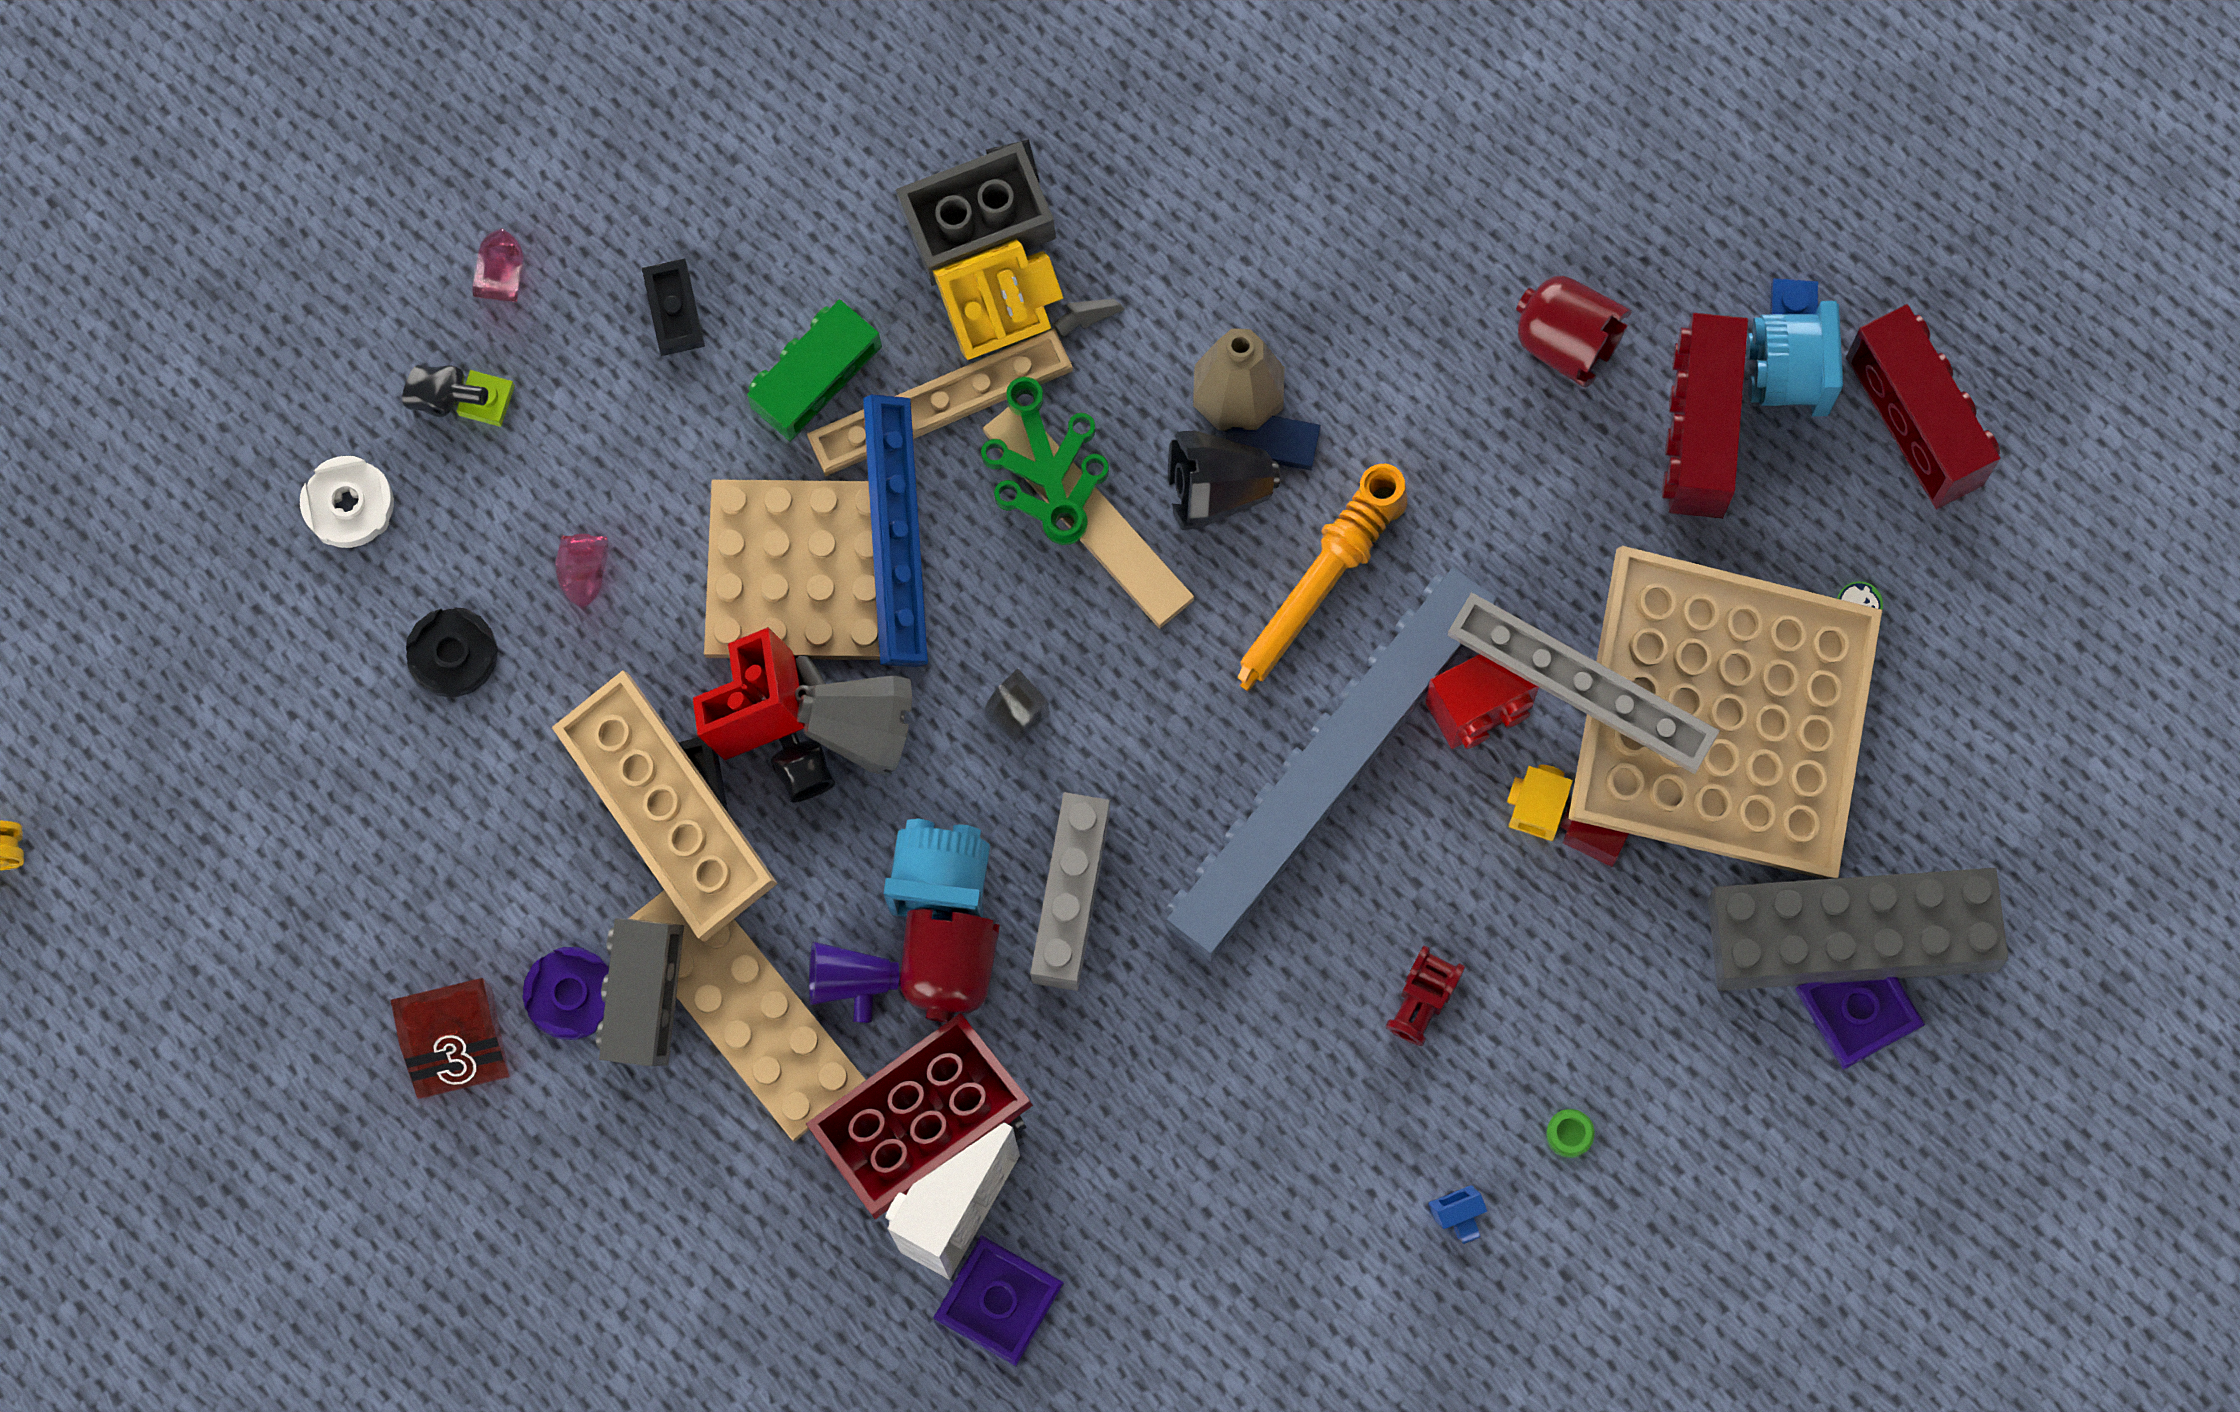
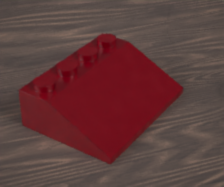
[806,1013,1033,1220]

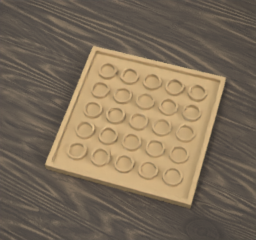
[1568,546,1882,879]

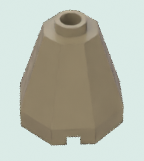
[1193,329,1285,431]

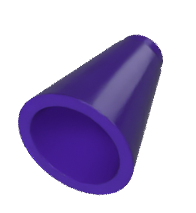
[809,941,899,1023]

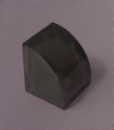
[985,668,1050,744]

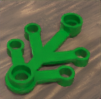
[981,377,1109,545]

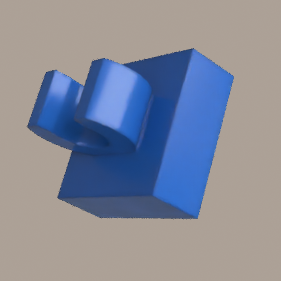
[1428,1185,1488,1244]

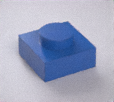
[1770,278,1818,315]

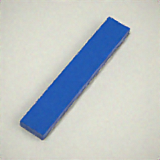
[863,394,928,667]

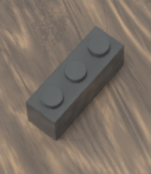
[596,918,684,1066]

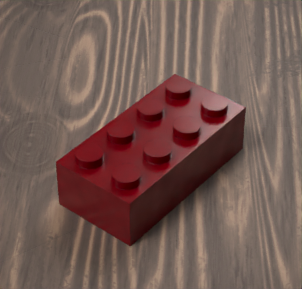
[1846,304,2001,510]
[1662,313,1748,519]

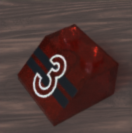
[390,978,510,1099]

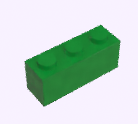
[747,299,882,442]

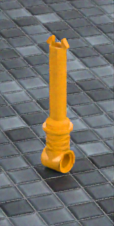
[1237,464,1407,691]

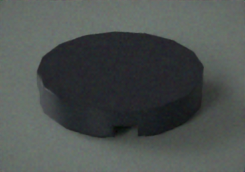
[406,607,498,698]

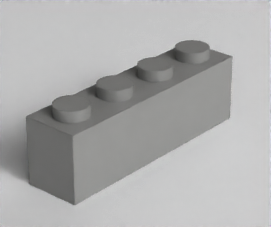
[1030,792,1110,991]

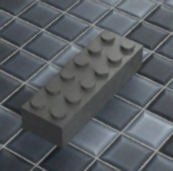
[1708,868,2008,991]

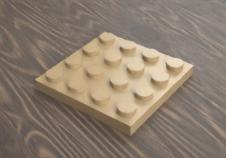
[704,480,880,660]

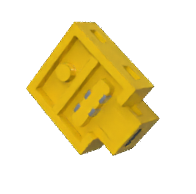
[932,239,1063,360]

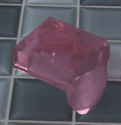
[473,228,524,302]
[555,534,608,609]

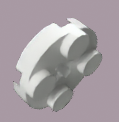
[300,456,394,548]

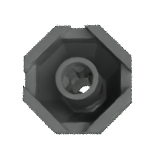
[797,675,912,776]

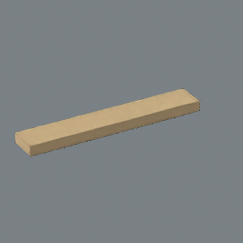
[807,328,1073,477]
[983,400,1194,629]

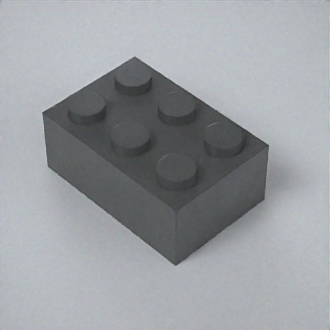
[896,142,1056,286]

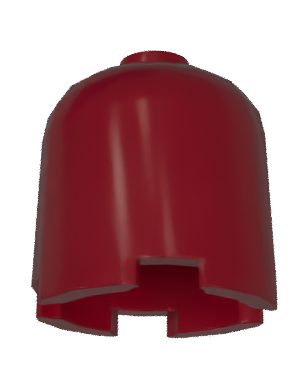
[1516,276,1632,388]
[900,909,1000,1023]

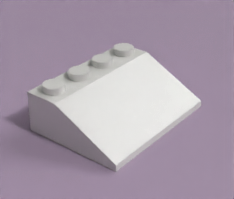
[885,1123,1020,1280]

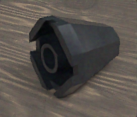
[1167,430,1280,530]

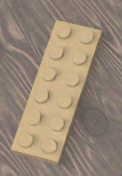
[552,670,778,942]
[628,890,866,1142]

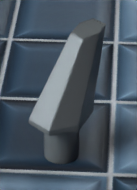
[1052,298,1125,338]

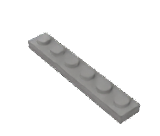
[1448,592,1720,774]

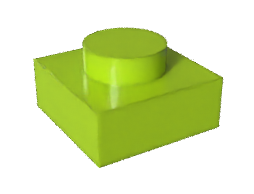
[456,370,515,427]

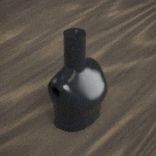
[402,365,488,417]
[771,732,835,803]

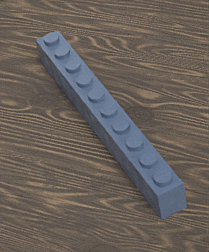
[1165,566,1497,962]

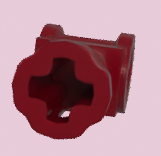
[1385,945,1466,1046]

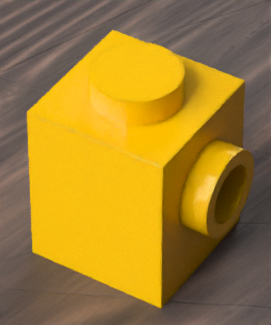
[1506,764,1573,841]

